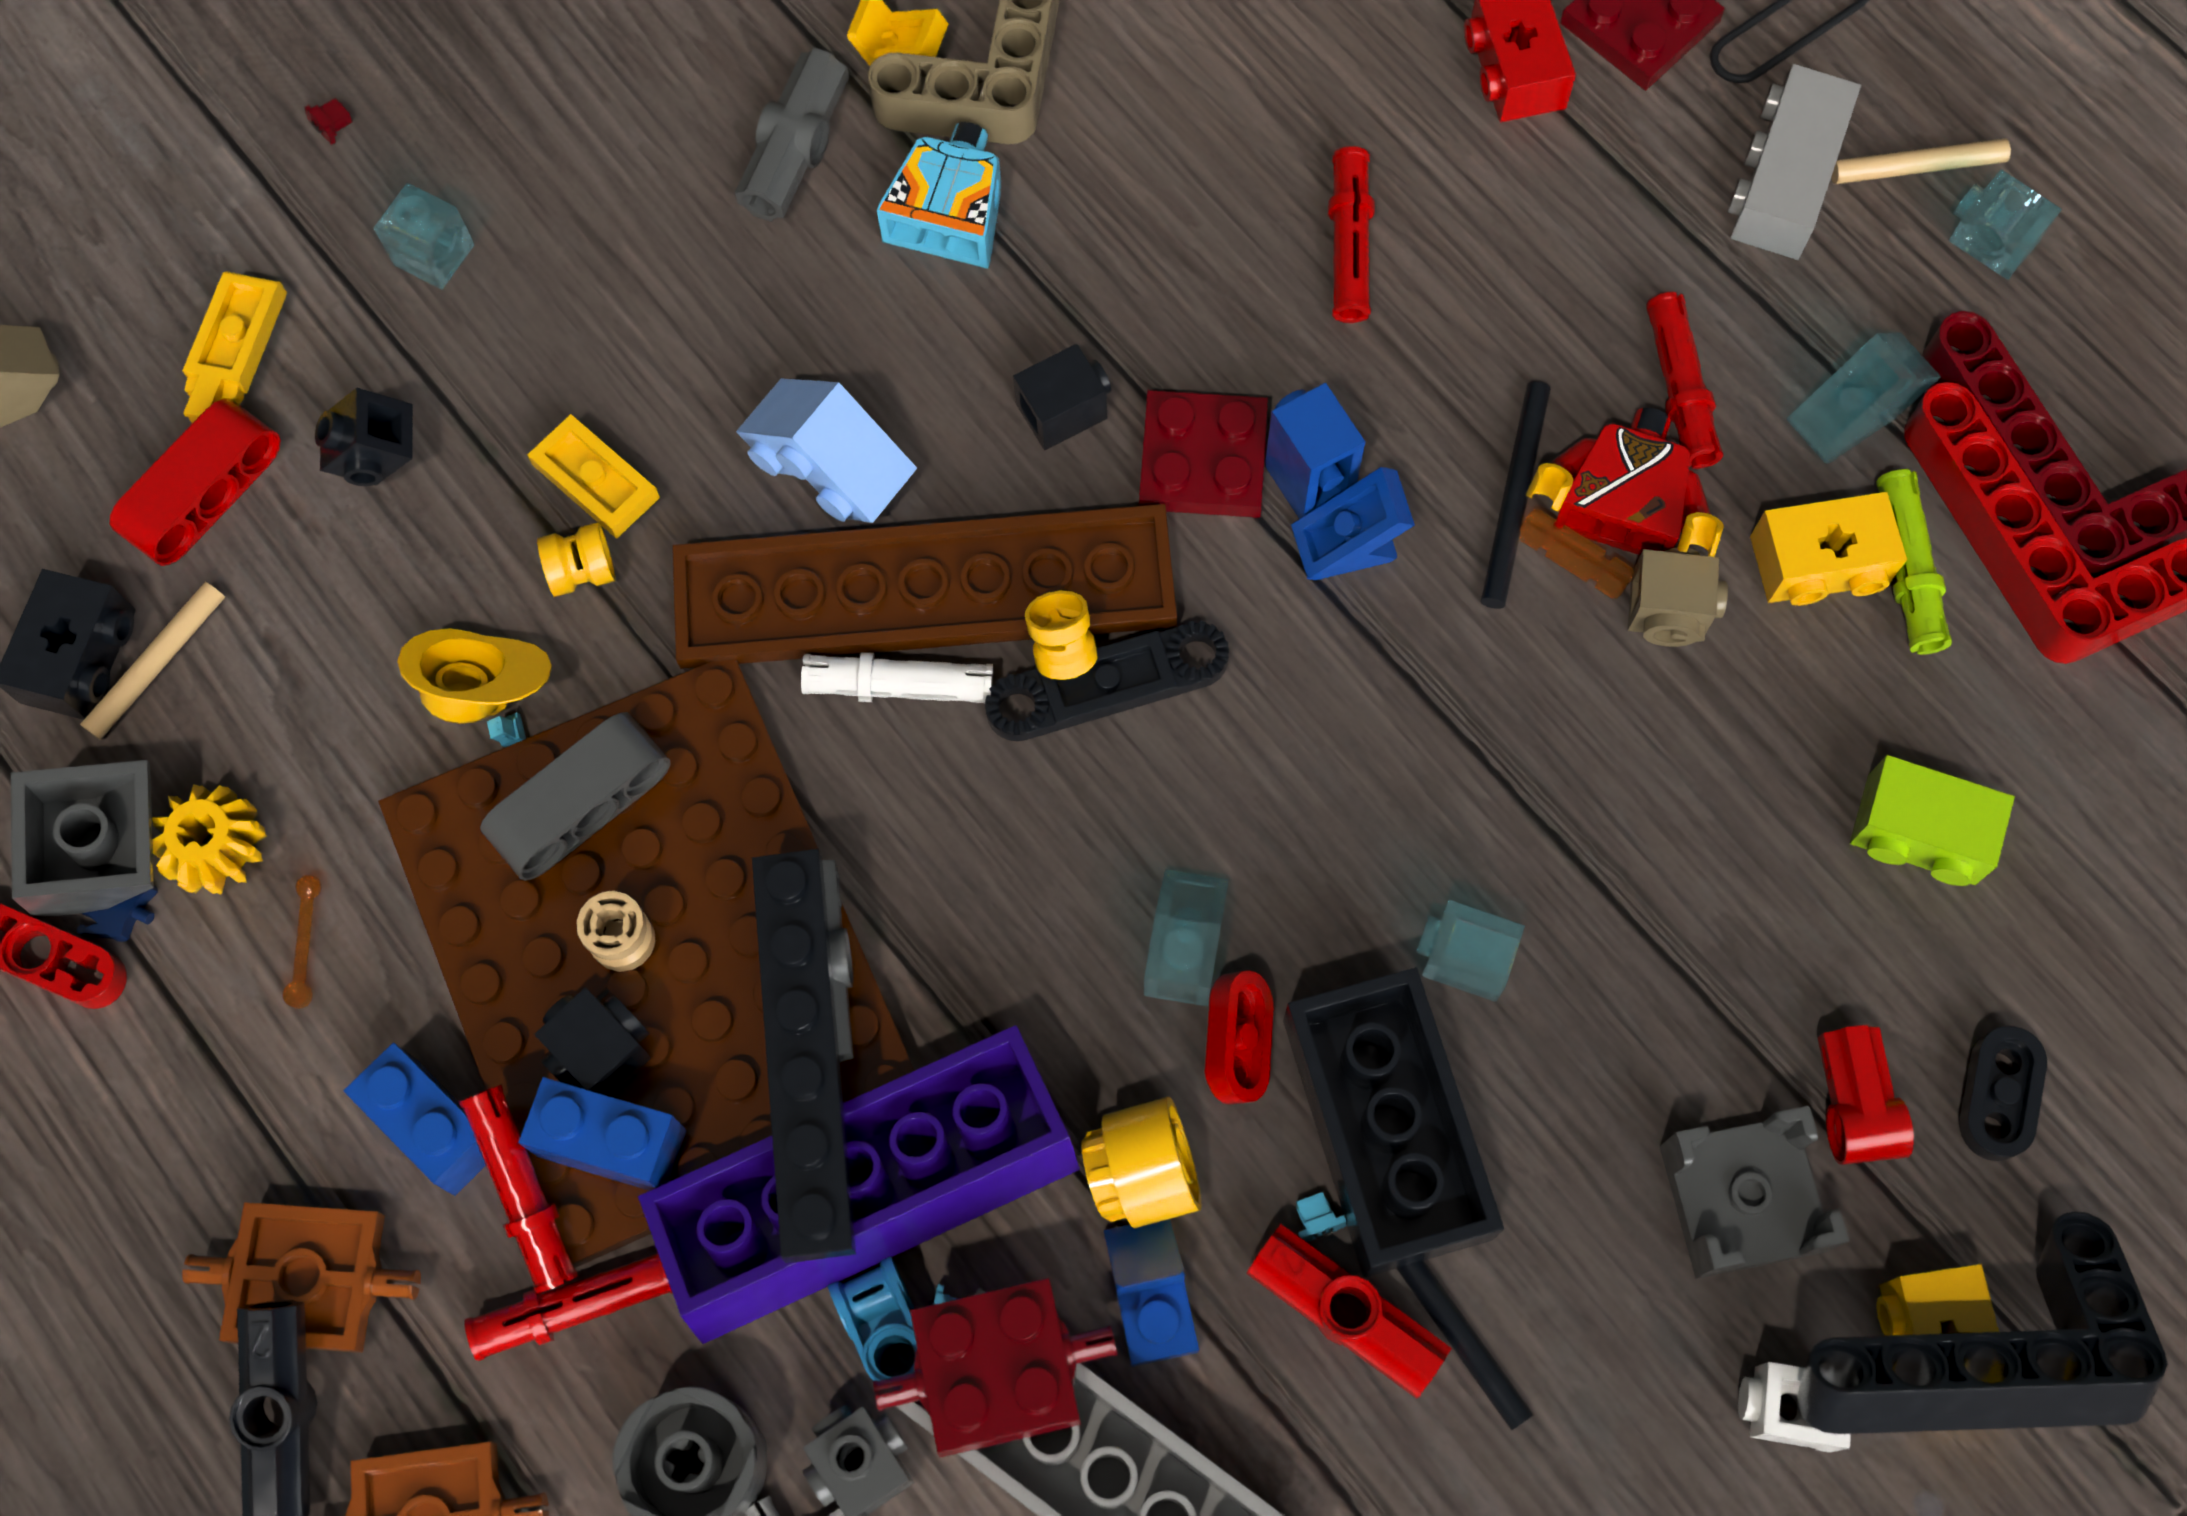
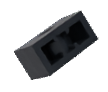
[0,568,136,720]

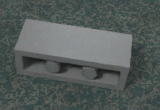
[1727,64,1861,260]

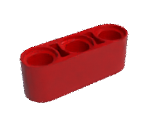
[109,398,281,566]

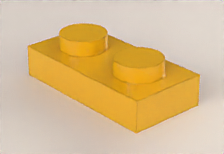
[527,414,660,539]

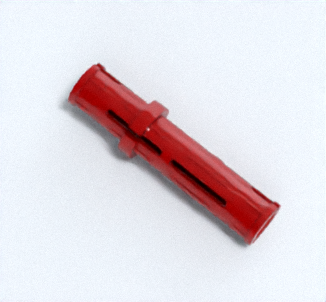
[1328,146,1375,323]
[1646,292,1724,469]
[459,1084,578,1293]
[464,1252,672,1361]

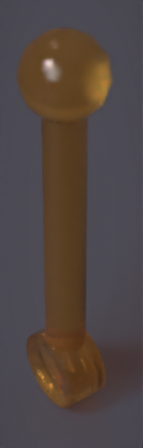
[283,875,322,1009]

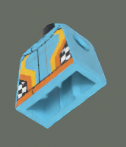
[877,122,1001,269]

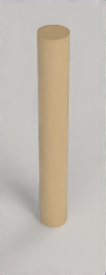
[1831,138,2011,184]
[80,582,225,740]

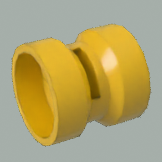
[537,522,616,597]
[1025,590,1098,680]

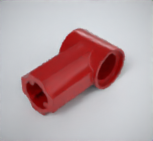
[1818,1025,1914,1165]

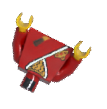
[1526,408,1724,557]

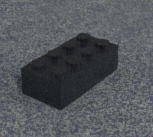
[1283,967,1505,1278]

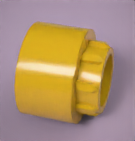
[1081,1096,1202,1229]

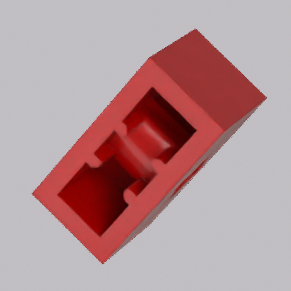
[1464,0,1576,122]

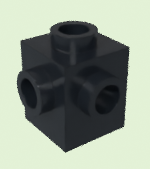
[315,387,413,486]

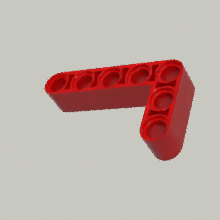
[1904,382,2187,664]

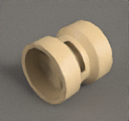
[577,891,656,972]

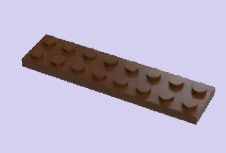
[673,504,1177,669]

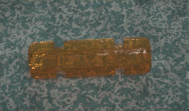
[1519,509,1635,599]

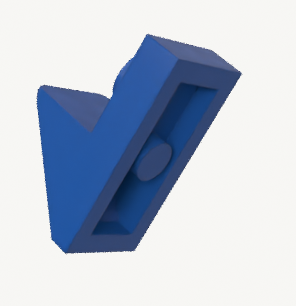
[1291,467,1415,581]
[1103,1219,1199,1367]

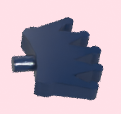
[77,885,158,942]

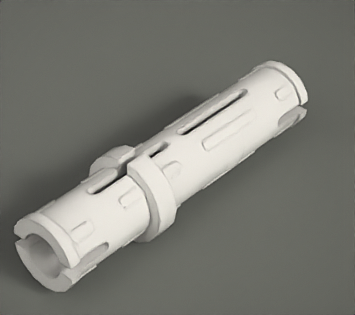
[801,652,993,704]

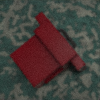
[304,98,352,145]

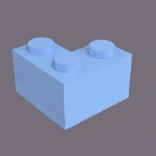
[736,378,917,523]

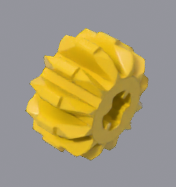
[152,784,267,895]

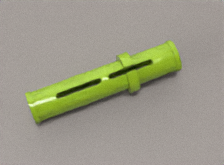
[1876,469,1952,655]

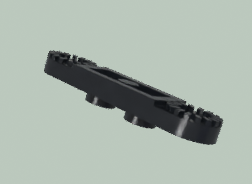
[985,621,1229,741]

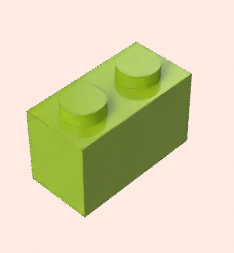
[1849,755,2015,886]

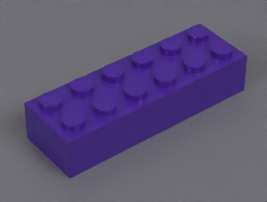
[638,1025,1080,1344]

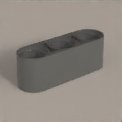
[480,712,671,881]

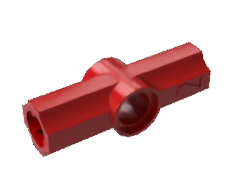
[1246,1224,1452,1399]

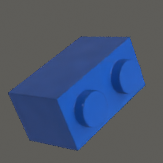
[1265,383,1365,519]
[343,1042,486,1196]
[518,1077,687,1191]

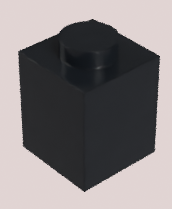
[1013,344,1112,451]

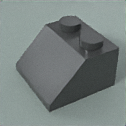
[11,760,154,918]

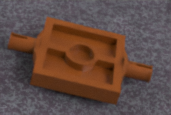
[182,1202,421,1353]
[345,1442,549,1516]

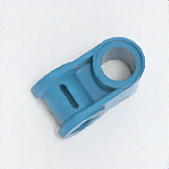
[828,1256,917,1381]

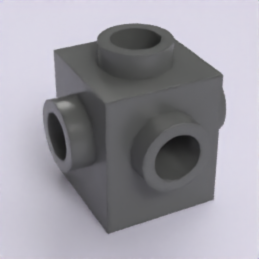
[802,1405,915,1516]

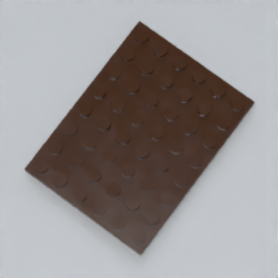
[378,660,915,1268]

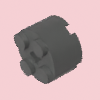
[612,1387,767,1516]

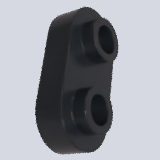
[1960,1026,2047,1161]

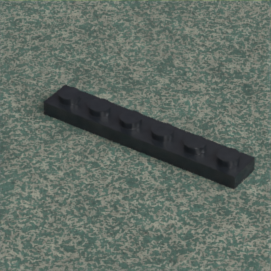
[752,849,856,1263]

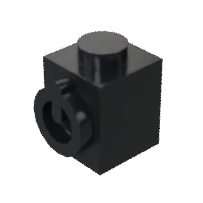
[534,987,651,1097]

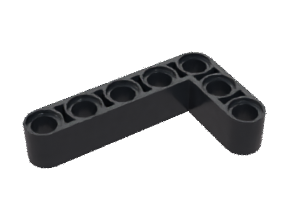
[1797,1211,2168,1434]

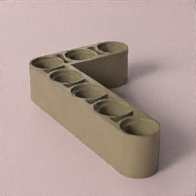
[868,0,1060,144]

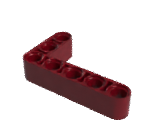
[1921,311,2187,579]

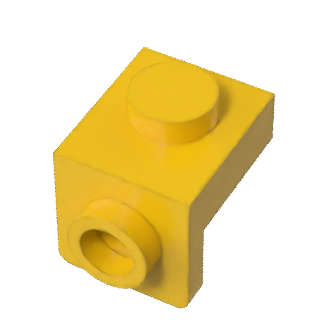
[847,0,949,66]

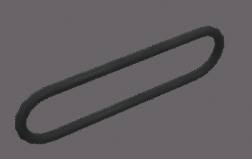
[1710,0,1869,83]

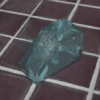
[1787,332,1941,464]
[1144,869,1229,1007]

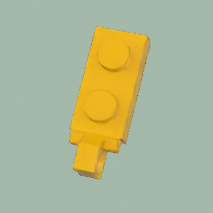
[182,271,287,423]

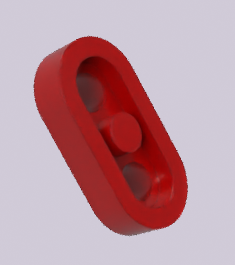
[1205,970,1274,1104]

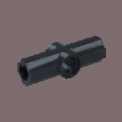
[229,1300,318,1516]

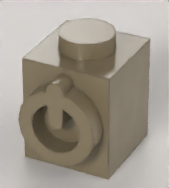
[1628,548,1728,647]

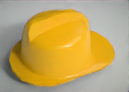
[397,628,552,724]

